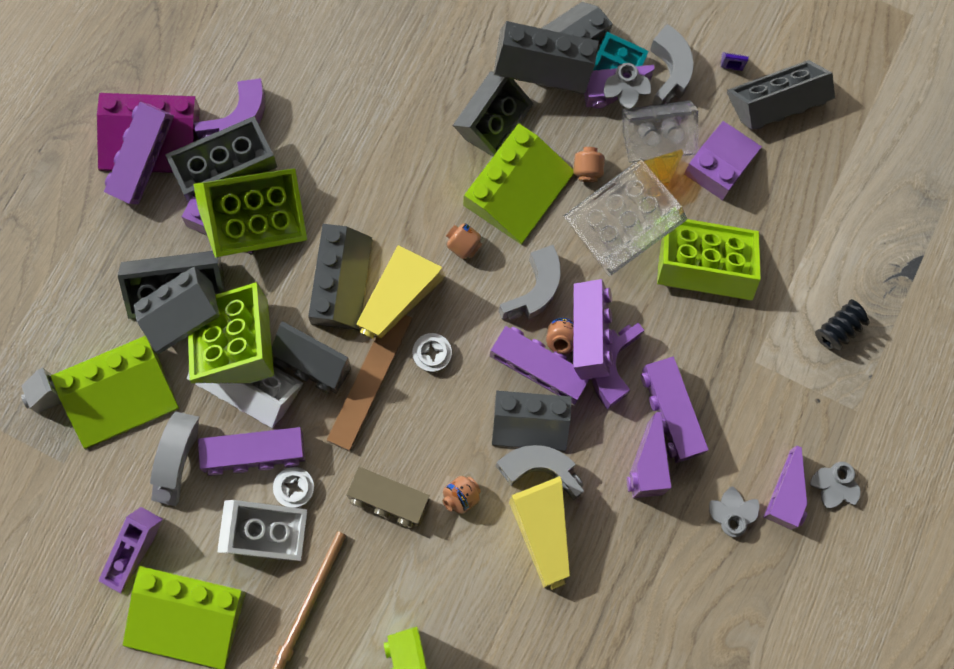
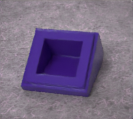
[721,52,749,71]

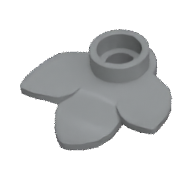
[604,63,651,109]
[810,462,860,509]
[709,486,759,537]

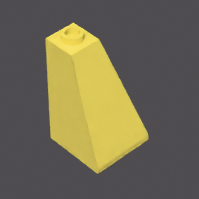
[357,245,445,339]
[509,476,570,590]

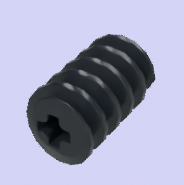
[815,299,870,351]

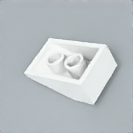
[217,500,307,561]

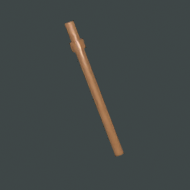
[272,531,347,669]

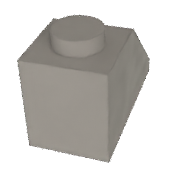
[21,368,61,413]

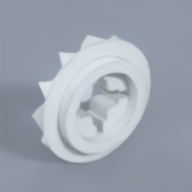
[412,333,452,372]
[273,467,314,508]

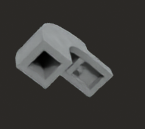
[650,24,693,109]
[499,245,560,320]
[150,411,200,506]
[496,445,584,500]

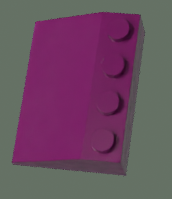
[97,93,200,173]

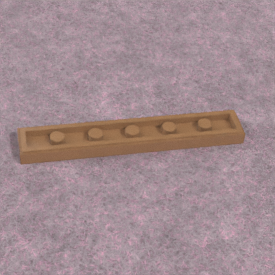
[327,315,412,451]

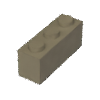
[346,467,430,528]

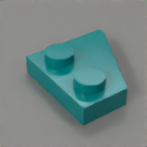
[593,32,649,71]

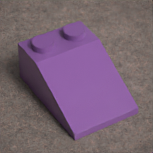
[684,121,762,201]
[627,412,671,498]

